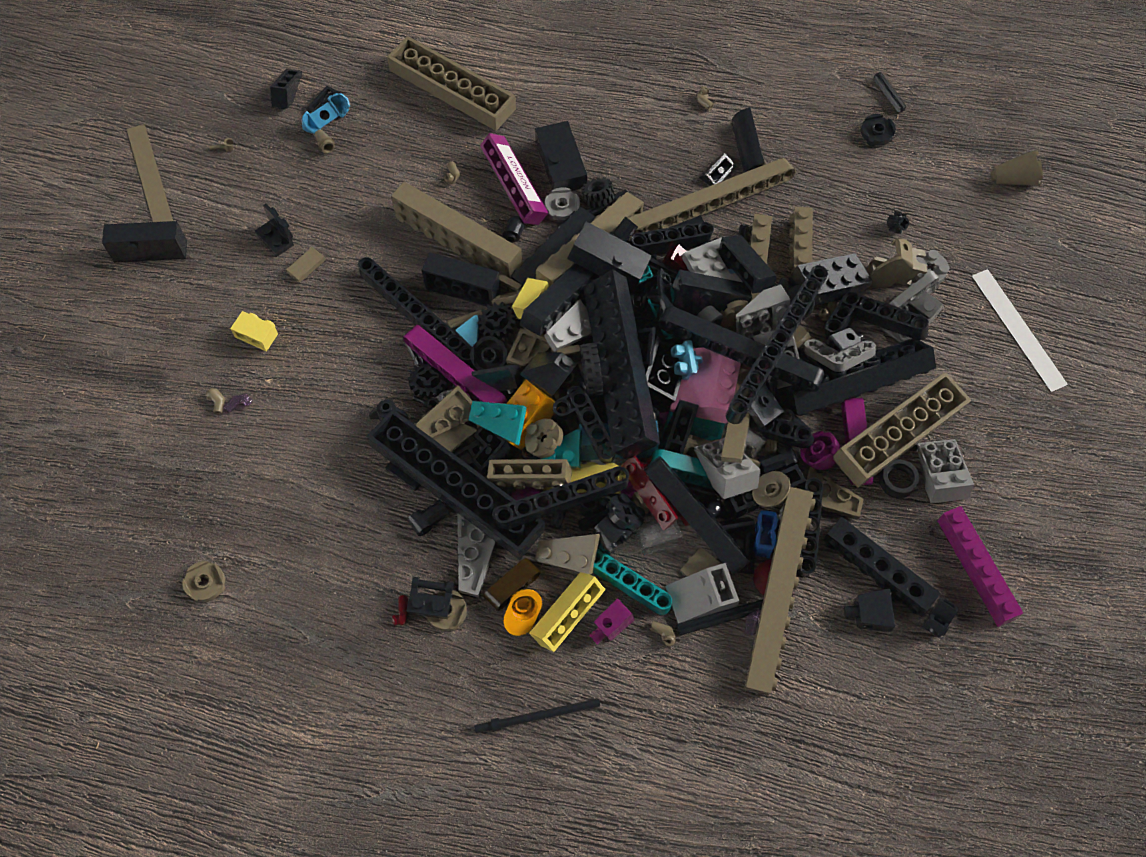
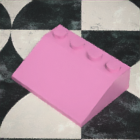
[670,348,741,424]

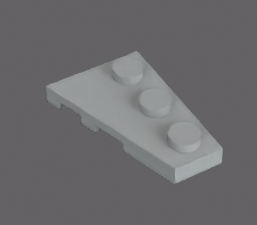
[544,299,592,352]

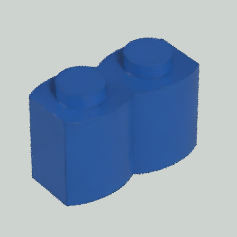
[753,510,778,558]

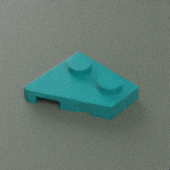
[541,429,582,468]

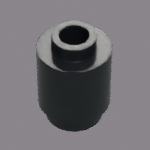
[503,215,525,243]

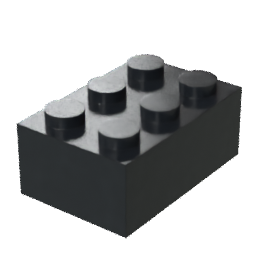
[645,337,682,410]

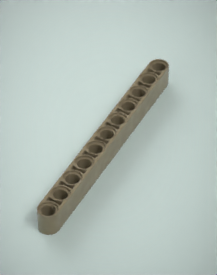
[628,158,796,240]

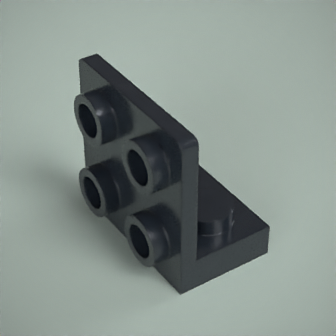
[255,203,294,257]

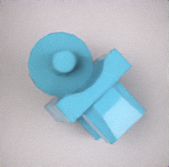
[671,340,703,380]

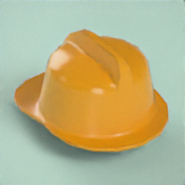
[503,589,542,636]

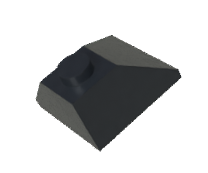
[520,352,577,398]
[472,365,522,394]

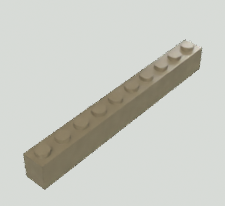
[744,487,815,695]

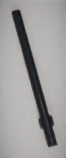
[474,698,600,733]

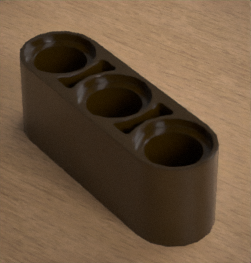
[484,558,541,611]

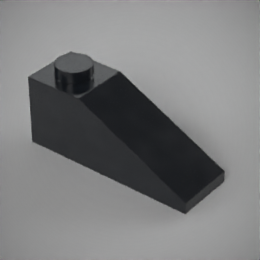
[270,69,302,109]
[659,399,699,455]

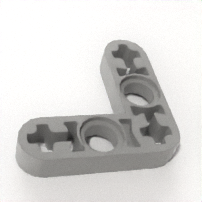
[889,271,940,308]
[804,339,876,372]

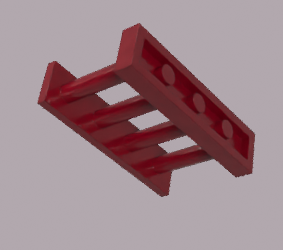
[621,455,690,531]

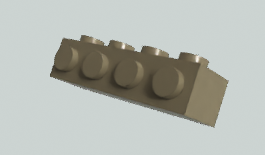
[788,207,813,275]
[487,459,572,490]

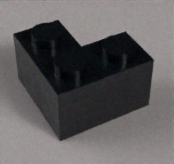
[471,427,519,475]

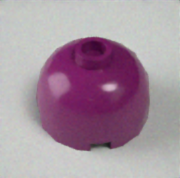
[800,431,840,470]

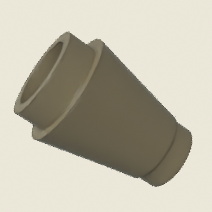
[314,130,335,154]

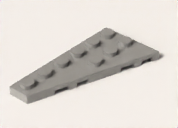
[457,487,513,598]

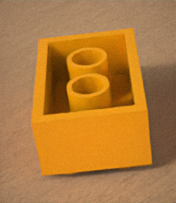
[506,379,559,450]

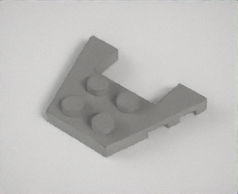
[682,236,742,282]

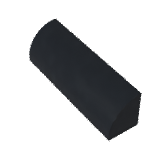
[731,107,764,173]

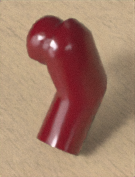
[392,595,408,626]

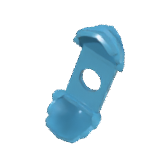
[302,93,350,134]

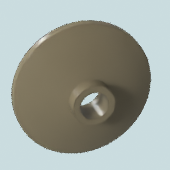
[752,471,790,507]

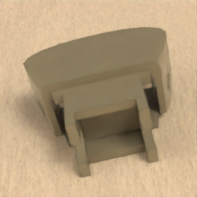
[867,238,927,288]

